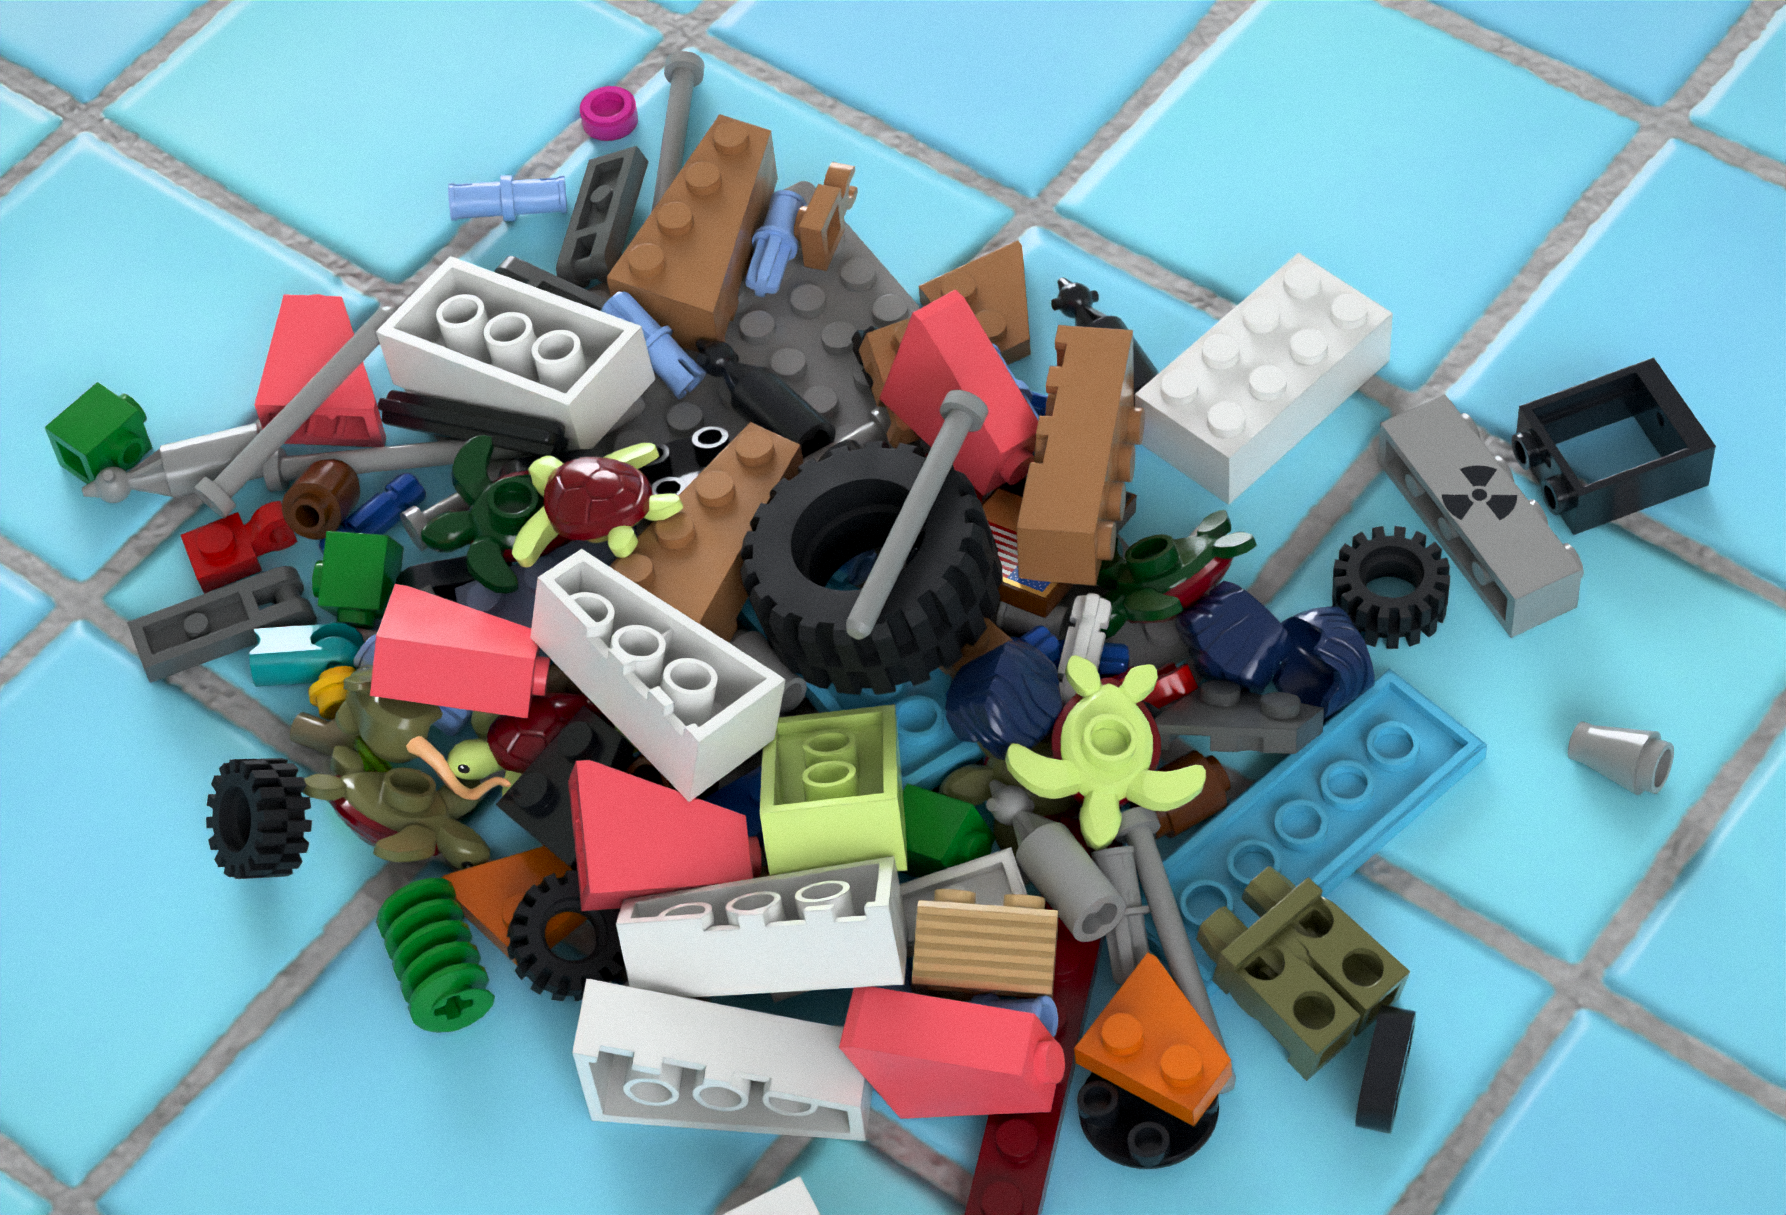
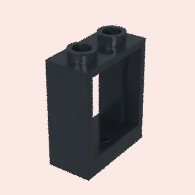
[1511,357,1716,535]

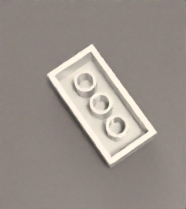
[1135,252,1393,505]
[376,256,655,451]

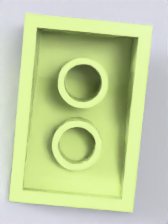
[760,704,907,876]

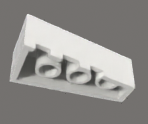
[530,549,786,802]
[616,856,909,998]
[572,979,873,1141]

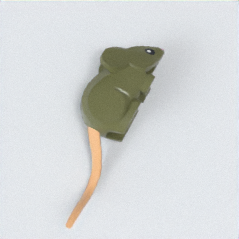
[335,665,511,800]

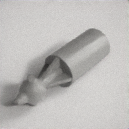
[82,423,264,503]
[986,779,1126,942]

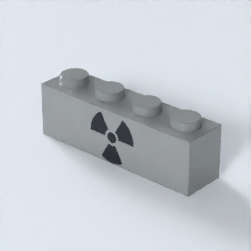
[1378,394,1584,638]

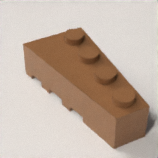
[607,114,778,353]
[1016,325,1145,586]
[609,422,804,643]

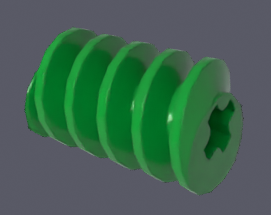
[376,878,495,1033]

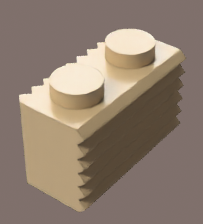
[912,889,1059,1000]

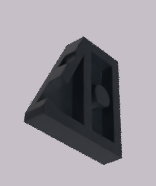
[495,705,635,870]

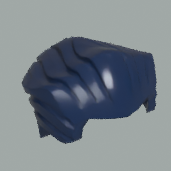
[1176,581,1294,695]
[1272,606,1375,719]
[945,640,1063,760]

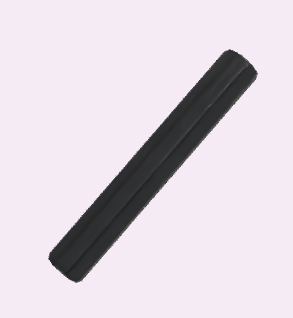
[377,390,569,458]

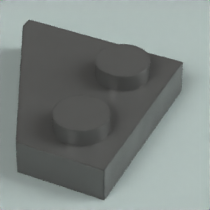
[1154,680,1324,754]

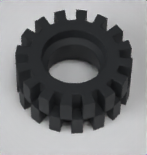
[1332,526,1450,649]
[206,758,312,879]
[507,870,625,1002]

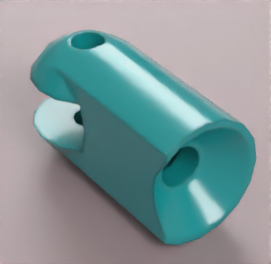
[249,622,365,687]

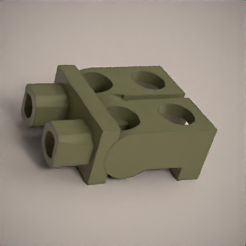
[1196,866,1410,1081]

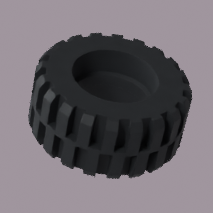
[740,441,1003,695]

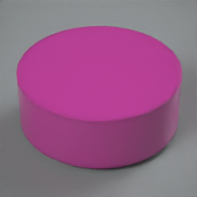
[580,86,638,141]

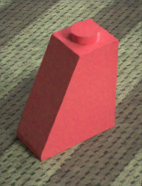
[879,289,1038,496]
[254,294,386,447]
[370,584,551,718]
[568,760,761,911]
[839,987,1065,1119]

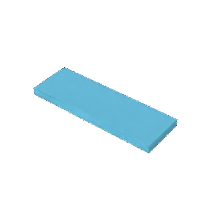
[1138,668,1487,998]

